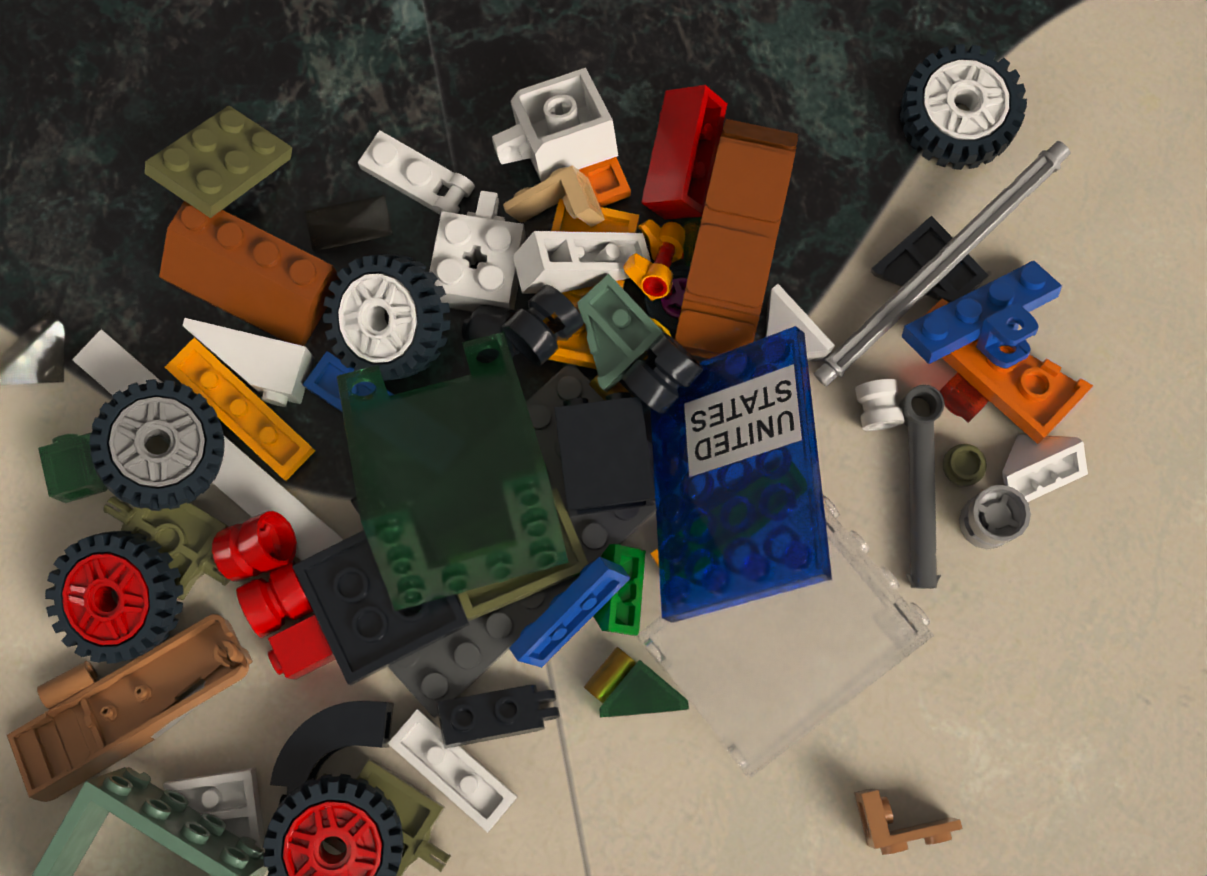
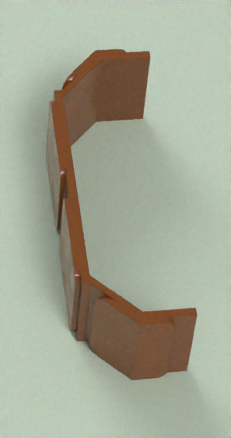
[675,119,799,367]

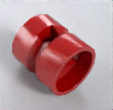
[212,511,297,582]
[236,561,314,638]

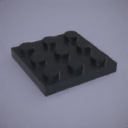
[293,507,470,686]

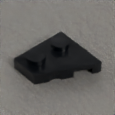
[871,216,989,303]

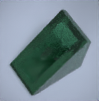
[599,659,689,718]

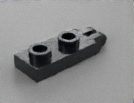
[437,685,560,749]

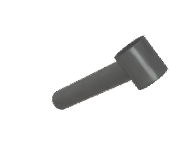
[899,385,944,589]

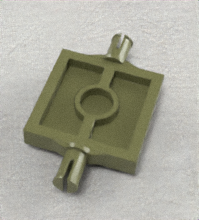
[103,496,231,600]
[323,759,451,876]

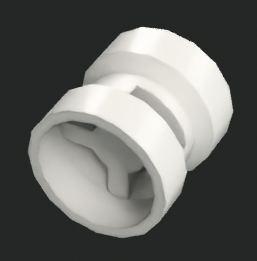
[855,379,904,431]

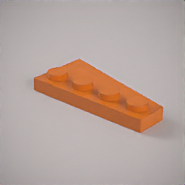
[925,299,1093,444]

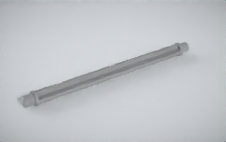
[813,141,1071,387]

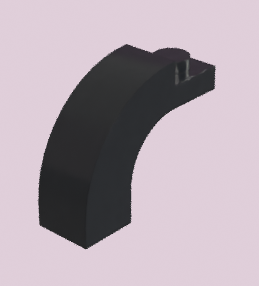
[270,701,394,807]

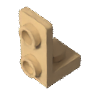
[503,165,605,227]

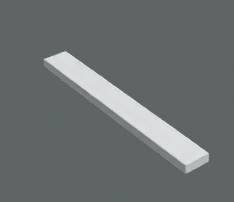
[72,329,344,561]

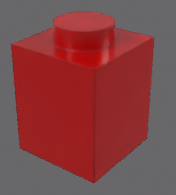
[268,615,336,680]

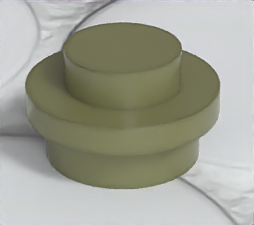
[943,444,987,486]

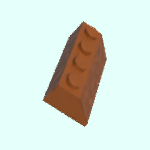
[159,201,340,346]

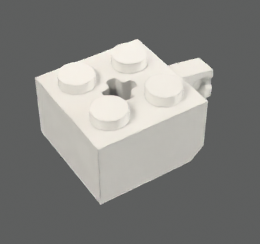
[492,68,618,182]
[429,191,526,312]

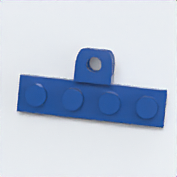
[902,260,1062,369]

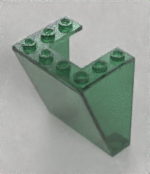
[337,332,569,611]

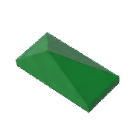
[593,544,646,636]

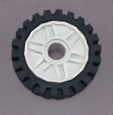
[900,44,1027,170]
[323,254,451,381]

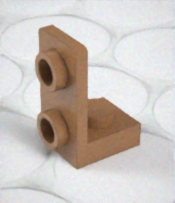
[854,789,963,855]

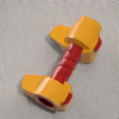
[623,219,685,301]

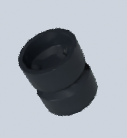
[502,284,583,366]
[622,332,704,414]

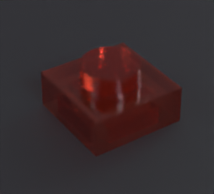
[940,373,989,423]

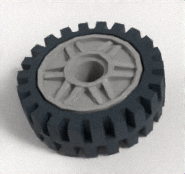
[89,379,225,511]

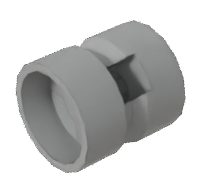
[959,485,1031,549]

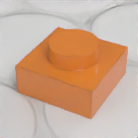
[579,157,631,207]

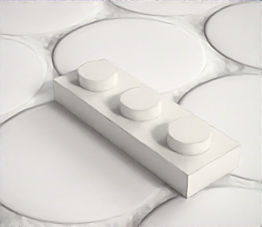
[388,709,518,833]

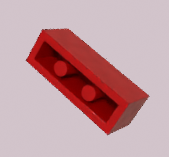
[642,85,728,220]

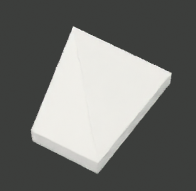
[764,284,835,362]
[1002,434,1088,502]

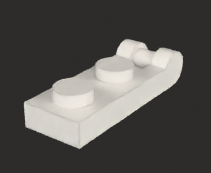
[358,130,475,215]

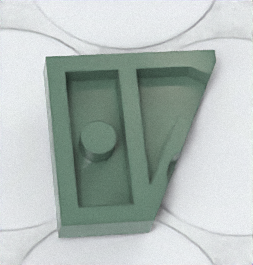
[577,273,663,393]

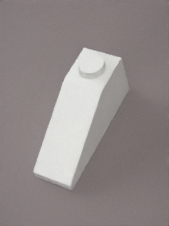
[513,231,651,294]
[182,318,314,407]

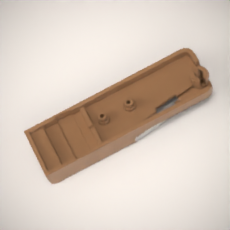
[7,614,253,802]

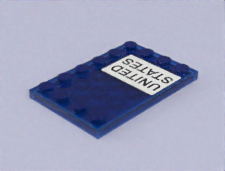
[651,326,832,623]

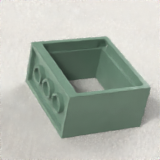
[32,767,268,876]

